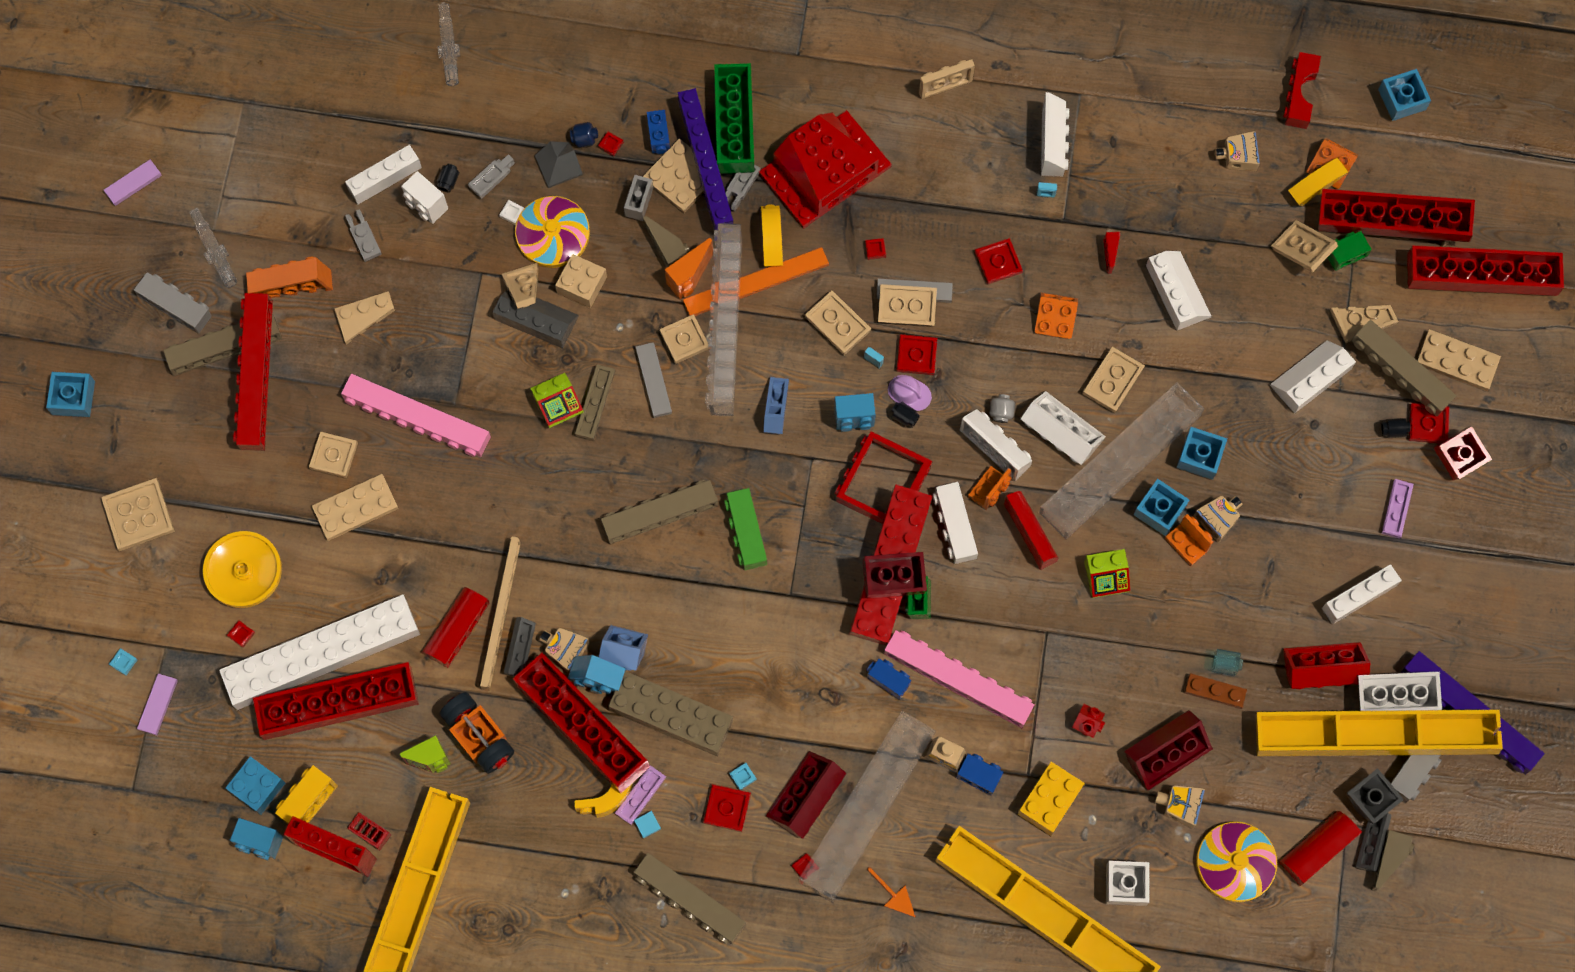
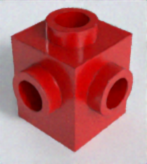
[1072,704,1105,738]

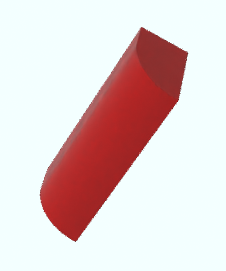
[1004,491,1059,570]
[421,587,490,668]
[1279,811,1362,886]

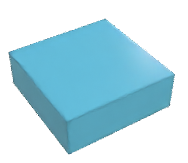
[1037,182,1057,197]
[864,347,884,369]
[109,648,137,675]
[729,763,757,790]
[634,811,661,838]

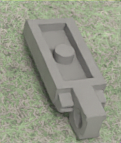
[468,154,515,199]

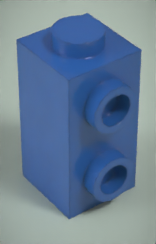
[647,110,670,154]
[867,658,911,700]

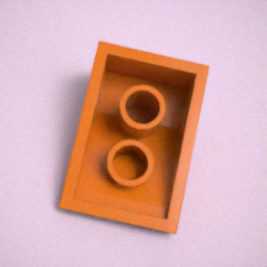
[665,238,713,300]

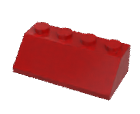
[1283,642,1371,689]

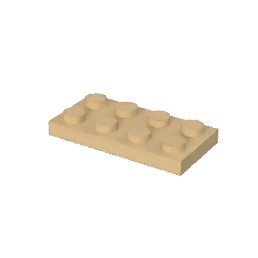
[1417,329,1501,391]
[312,474,399,541]

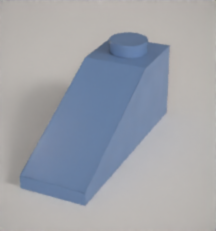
[764,377,789,434]

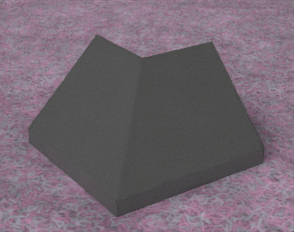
[535,141,583,188]
[1347,768,1404,824]

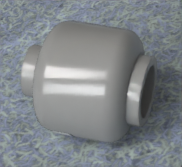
[989,394,1016,423]

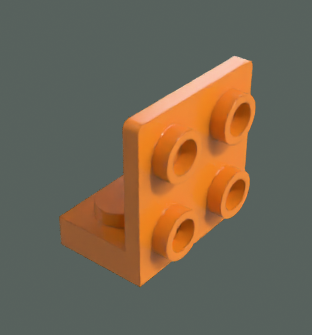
[1307,138,1359,189]
[1035,292,1078,339]
[968,466,1012,510]
[1165,514,1213,566]

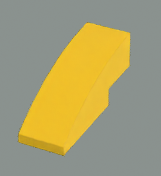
[1288,158,1349,206]

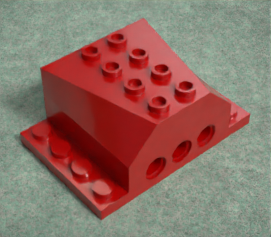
[759,110,892,229]

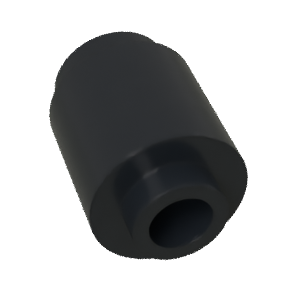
[436,164,460,193]
[891,402,920,428]
[1381,418,1410,438]

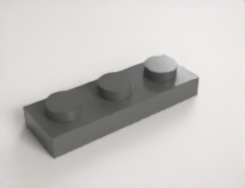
[504,617,536,677]
[1356,813,1392,872]

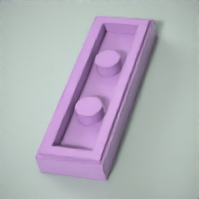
[104,159,162,206]
[1381,479,1414,539]
[137,674,178,736]
[615,765,666,825]

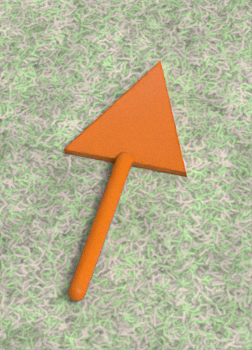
[868,867,916,918]

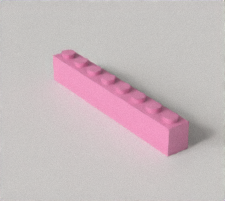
[341,374,491,457]
[884,630,1035,729]

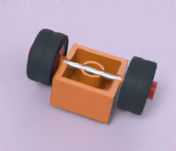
[440,692,514,774]

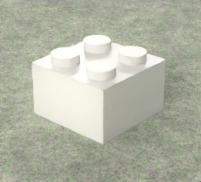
[401,171,448,224]
[1106,861,1149,906]

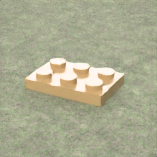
[919,59,975,99]
[1271,220,1338,272]
[878,284,937,326]
[805,291,871,355]
[1083,347,1145,413]

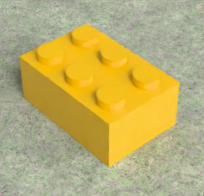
[1017,762,1085,836]
[275,765,338,824]

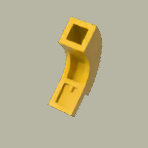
[761,204,783,266]
[574,783,633,818]

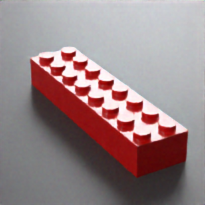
[1318,189,1475,242]
[1407,245,1564,296]
[233,293,273,451]
[849,484,932,646]
[513,653,650,793]
[253,662,419,740]

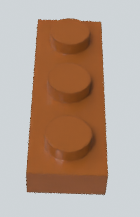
[1184,673,1247,709]

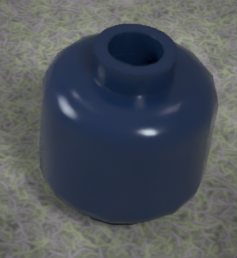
[570,122,598,148]

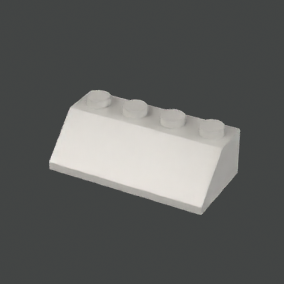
[1041,92,1069,177]
[1146,251,1211,330]
[1270,340,1356,413]
[1021,391,1106,465]
[960,409,1032,481]
[1358,672,1442,711]

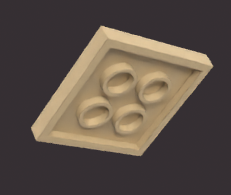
[643,138,721,213]
[101,478,175,551]

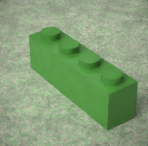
[724,488,767,570]

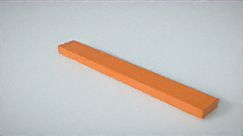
[683,247,829,316]

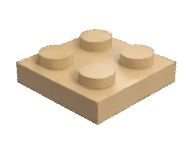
[660,314,710,364]
[309,432,358,478]

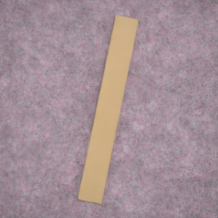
[480,537,521,691]

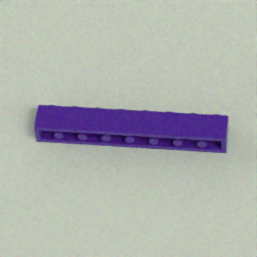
[678,88,733,233]
[1401,651,1545,775]

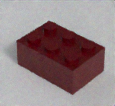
[862,552,927,598]

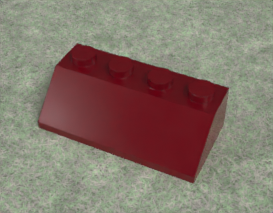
[1124,710,1213,790]
[766,751,847,839]

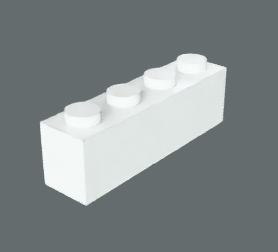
[345,145,422,204]
[933,482,978,564]
[1322,564,1402,625]

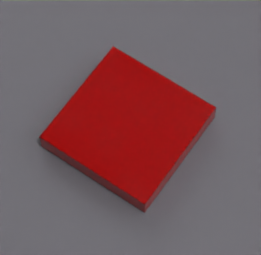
[975,238,1023,285]
[897,334,937,375]
[1409,403,1449,444]
[703,784,751,832]

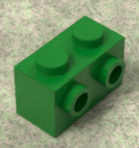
[1327,231,1372,271]
[905,576,931,619]

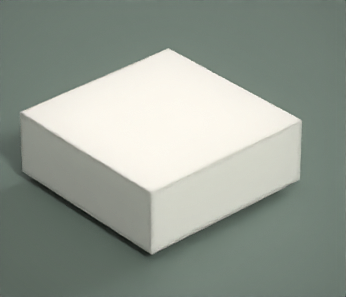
[499,200,524,225]

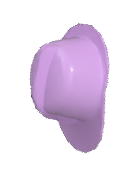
[888,375,932,411]

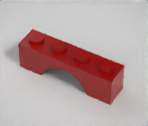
[1283,52,1321,129]

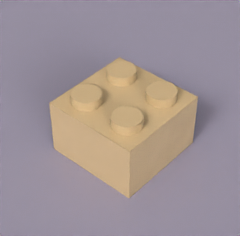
[555,254,607,308]

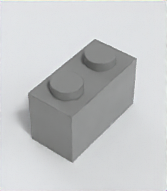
[624,175,653,221]

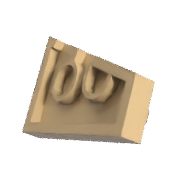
[502,263,539,309]
[335,291,395,344]
[1330,305,1398,343]

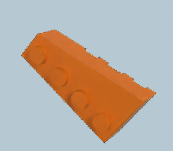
[246,257,333,298]

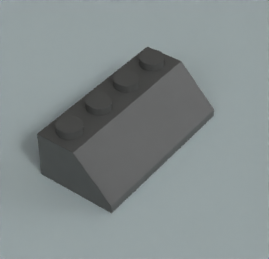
[493,290,579,348]

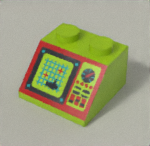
[531,373,584,428]
[1084,549,1130,598]
[400,736,451,773]

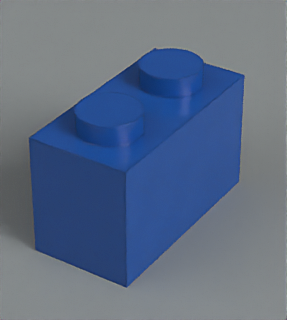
[956,754,1003,796]

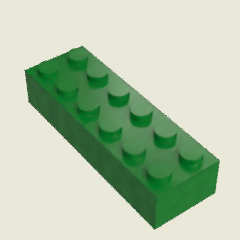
[714,63,755,173]

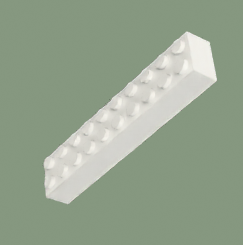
[219,595,420,710]

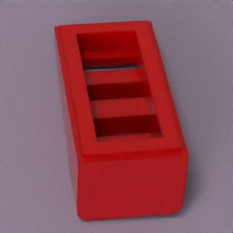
[1103,232,1120,274]
[347,813,392,851]

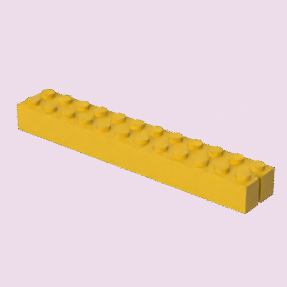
[1255,710,1503,756]
[363,787,470,972]
[935,826,1161,972]

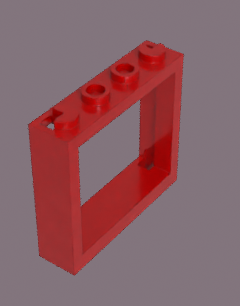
[835,431,933,524]
[284,816,377,877]

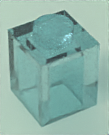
[1212,649,1243,676]

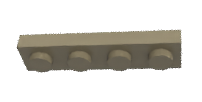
[575,364,615,441]

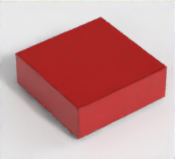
[598,131,624,157]
[865,238,886,260]
[227,620,255,648]
[791,853,819,881]

